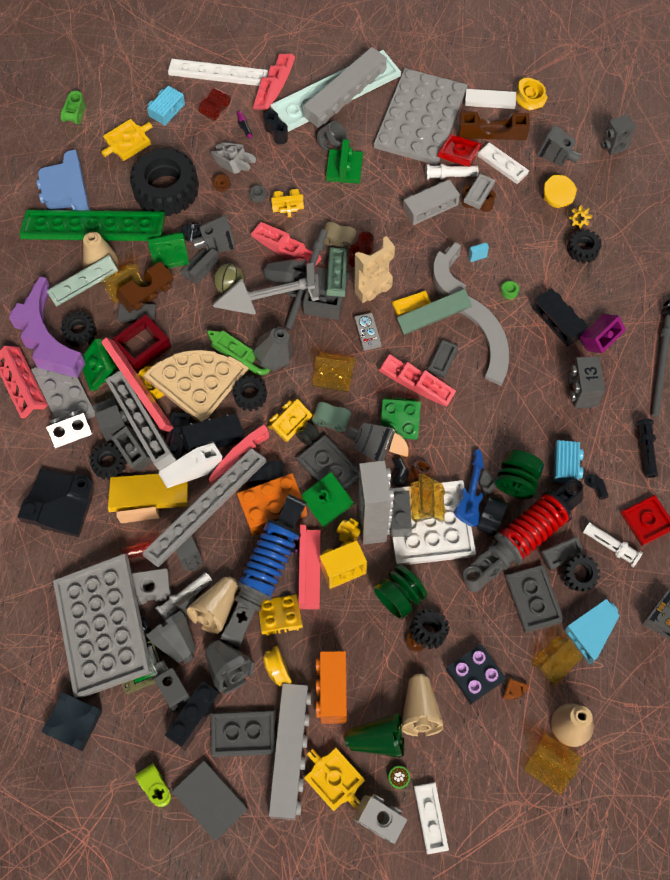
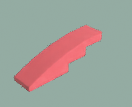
[253,54,295,110]
[251,222,321,266]
[379,354,456,407]
[209,425,269,486]

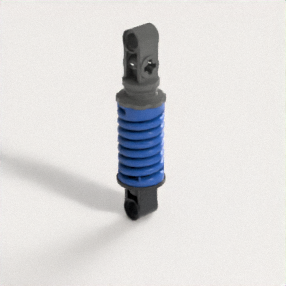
[220,494,307,649]

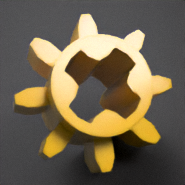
[569,205,592,229]
[337,518,361,543]

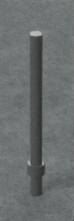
[285,229,328,330]
[651,316,670,417]

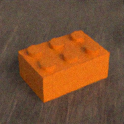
[237,473,307,536]
[316,651,347,724]

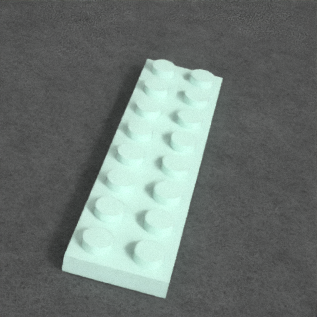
[270,50,401,132]

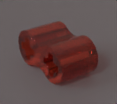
[199,88,231,120]
[348,231,374,267]

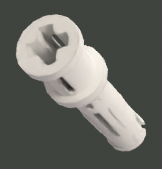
[425,164,478,180]
[583,522,643,568]
[155,572,213,621]

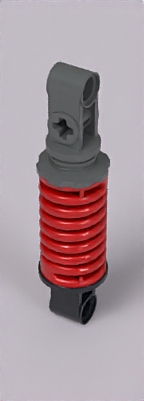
[463,479,584,592]

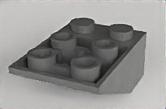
[303,267,350,320]

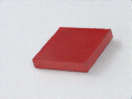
[437,134,482,167]
[620,495,670,546]

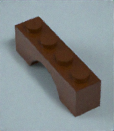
[459,111,530,140]

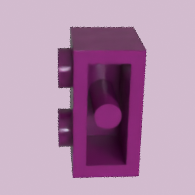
[580,314,626,353]

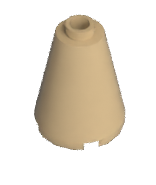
[83,232,119,269]
[186,577,239,634]
[401,674,444,736]
[551,704,594,747]

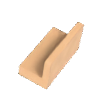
[116,507,160,523]

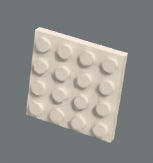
[392,480,476,566]

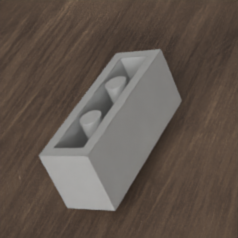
[403,179,460,225]

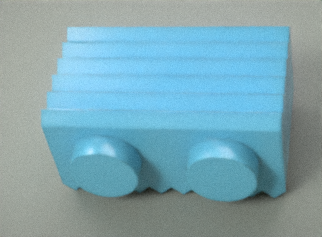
[147,85,185,126]
[553,440,584,483]

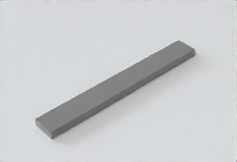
[142,448,266,567]

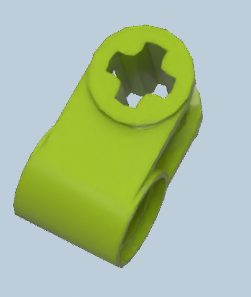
[134,763,171,807]

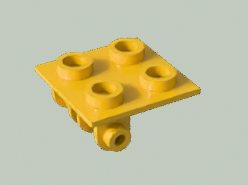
[259,594,303,636]

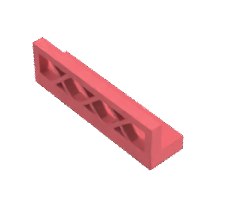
[0,346,48,418]
[299,525,321,609]

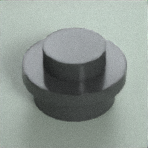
[249,185,267,202]

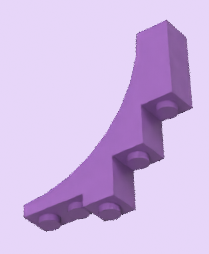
[9,277,85,378]

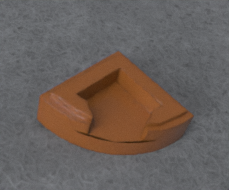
[502,678,529,700]

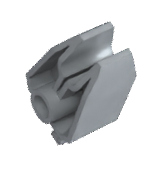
[211,142,256,174]

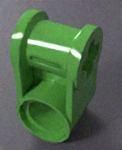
[61,91,86,125]

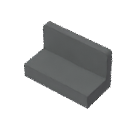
[181,248,220,285]

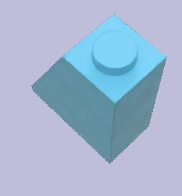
[565,599,620,664]

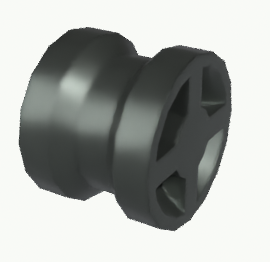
[296,422,320,446]

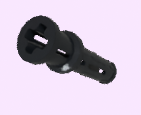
[636,419,658,478]

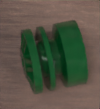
[495,450,544,499]
[373,564,428,620]

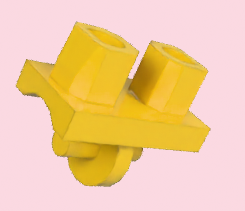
[271,189,304,218]

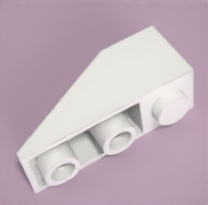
[159,442,222,488]

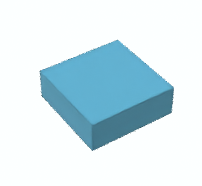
[468,243,489,262]

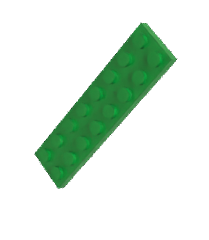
[19,210,166,241]

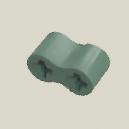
[312,402,351,432]

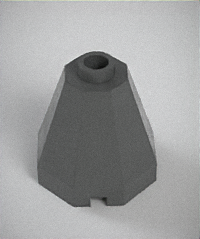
[263,258,307,297]
[253,327,294,371]
[146,610,196,664]
[205,640,255,694]

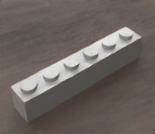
[303,47,387,128]
[105,371,177,471]
[269,684,312,820]

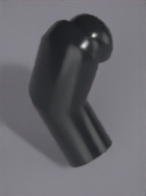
[392,458,409,486]
[584,474,609,500]

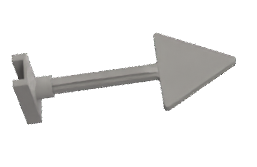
[213,262,320,315]

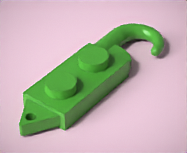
[207,330,271,375]

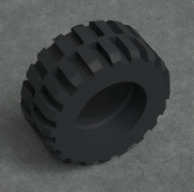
[130,148,199,216]

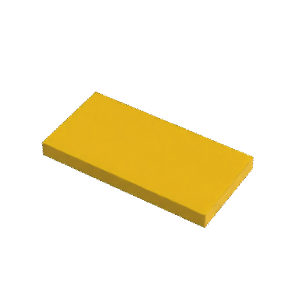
[108,474,188,512]

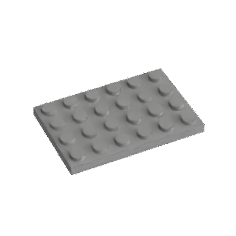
[374,68,468,166]
[53,554,152,699]

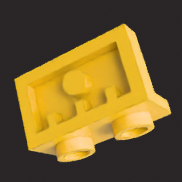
[267,399,313,442]

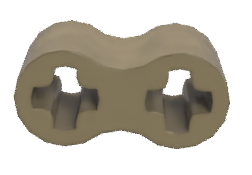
[324,222,357,250]

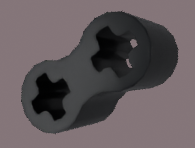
[263,110,288,144]
[248,461,284,486]
[477,496,508,536]

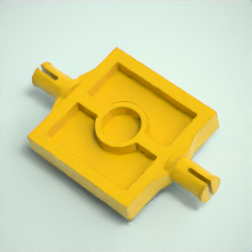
[101,119,153,161]
[304,748,365,812]

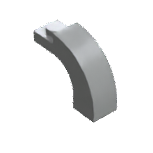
[432,242,466,298]

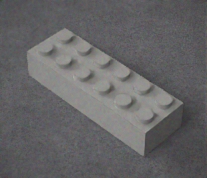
[358,461,394,545]

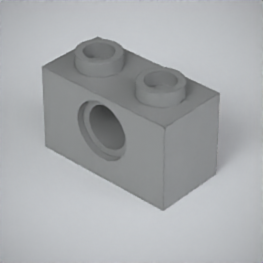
[132,569,172,605]
[352,794,407,844]

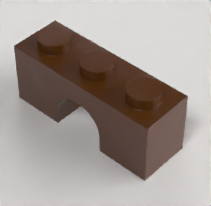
[116,261,174,313]

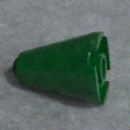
[345,713,405,758]

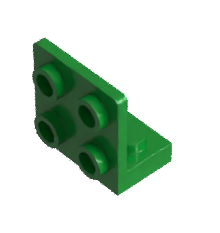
[381,396,421,440]

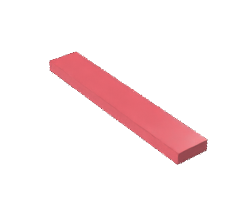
[101,337,174,432]

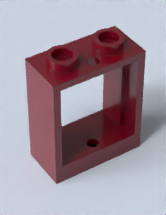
[111,314,171,373]

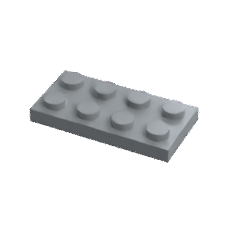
[31,367,95,432]

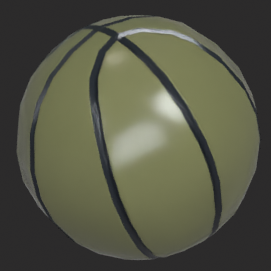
[213,264,245,294]

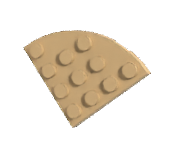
[143,350,249,423]

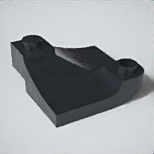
[17,469,94,537]

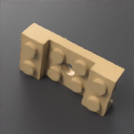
[355,236,395,303]

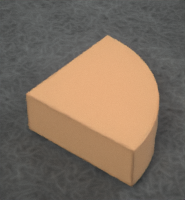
[389,432,409,457]

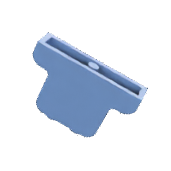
[36,149,90,211]

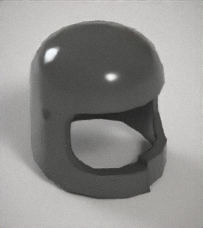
[317,121,347,151]

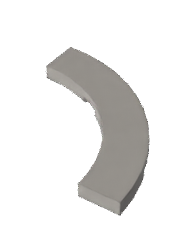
[459,296,509,386]

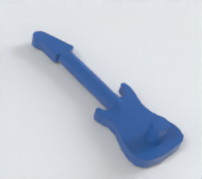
[454,449,484,527]

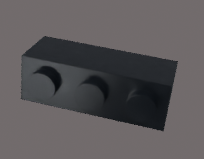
[532,288,587,347]
[180,414,244,454]
[165,681,222,751]

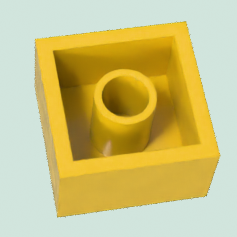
[319,540,367,589]

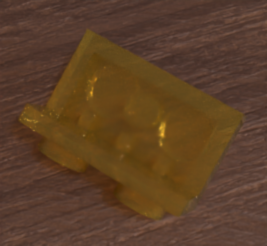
[531,636,583,685]

